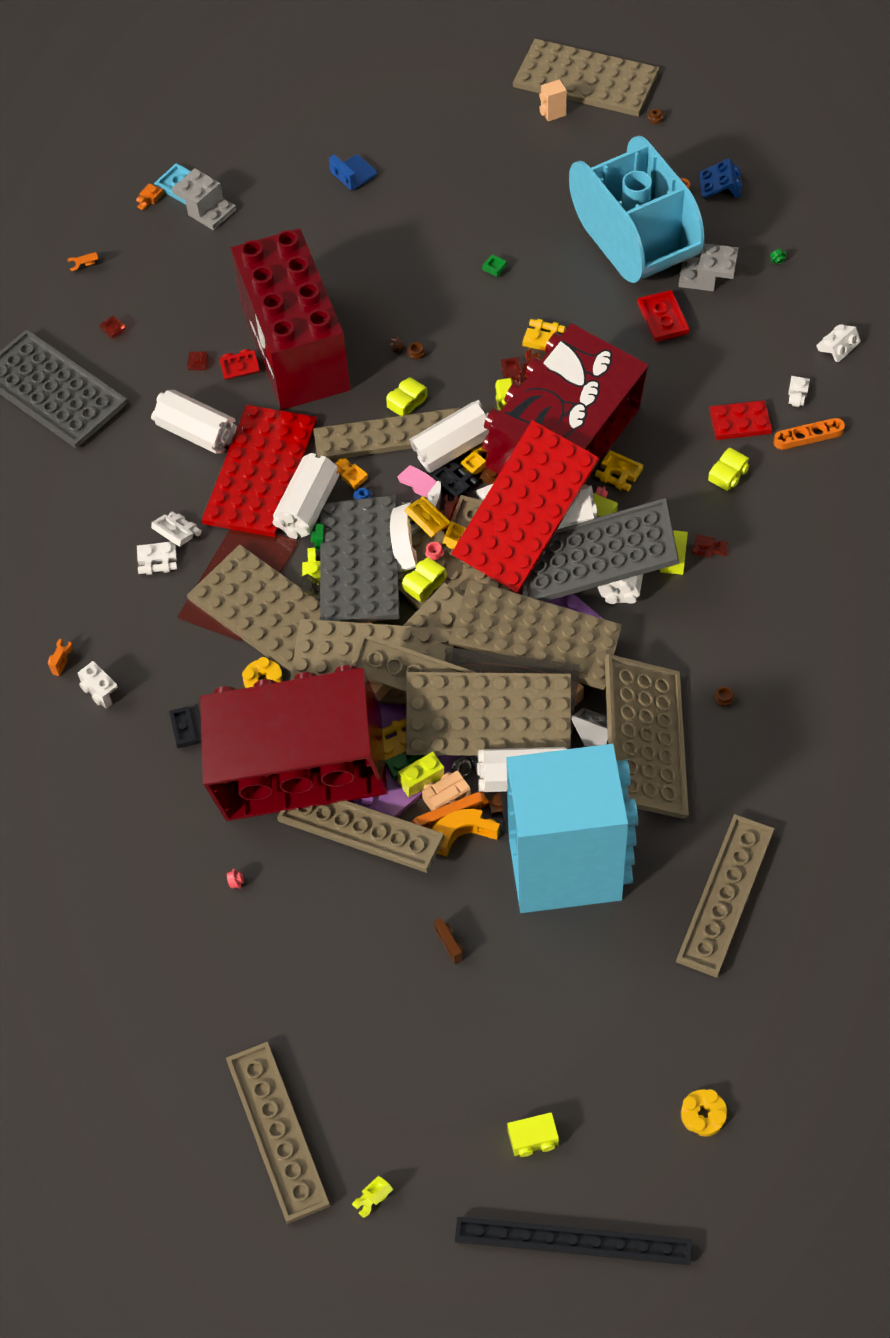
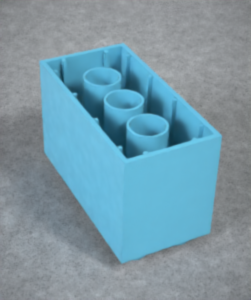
[506,744,638,913]

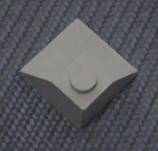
[571,707,608,747]

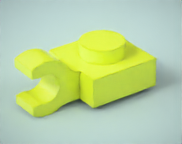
[302,548,320,583]
[352,1176,393,1218]

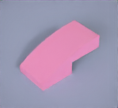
[397,465,437,498]

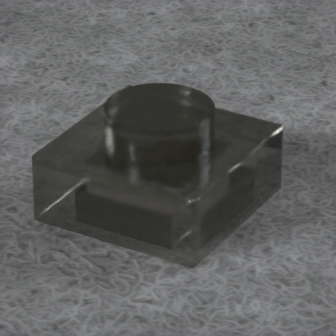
[301,573,320,599]

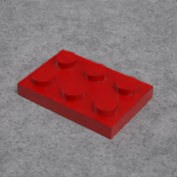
[637,290,689,342]
[709,400,772,440]

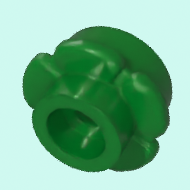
[770,248,787,264]

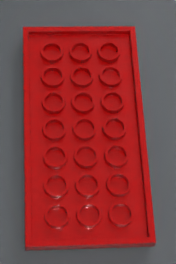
[202,405,317,537]
[451,420,600,594]

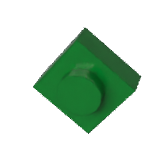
[482,254,507,277]
[310,524,323,551]

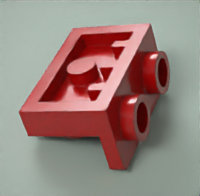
[219,349,260,380]

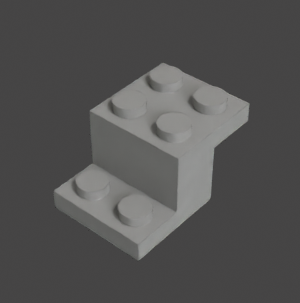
[172,168,236,230]
[679,243,738,291]

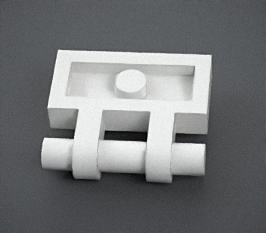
[151,512,202,547]
[137,541,177,575]

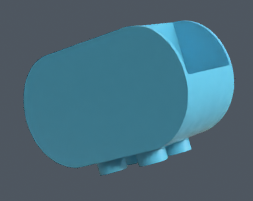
[569,136,704,283]

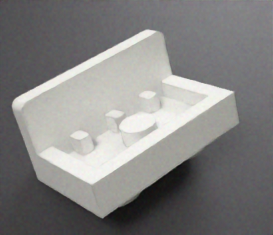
[817,324,861,362]
[78,661,118,709]

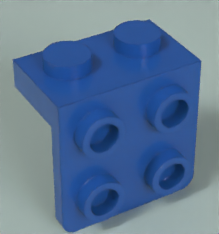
[329,155,377,191]
[699,158,743,198]

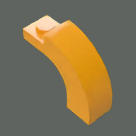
[432,809,500,857]

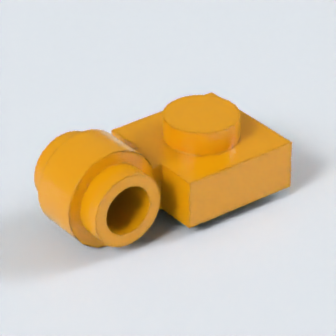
[334,458,368,489]

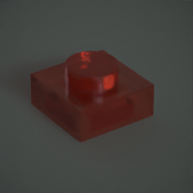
[99,315,125,339]
[187,352,208,370]

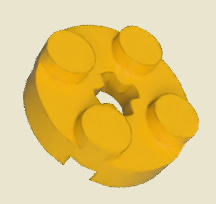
[242,657,283,688]
[681,1089,727,1136]

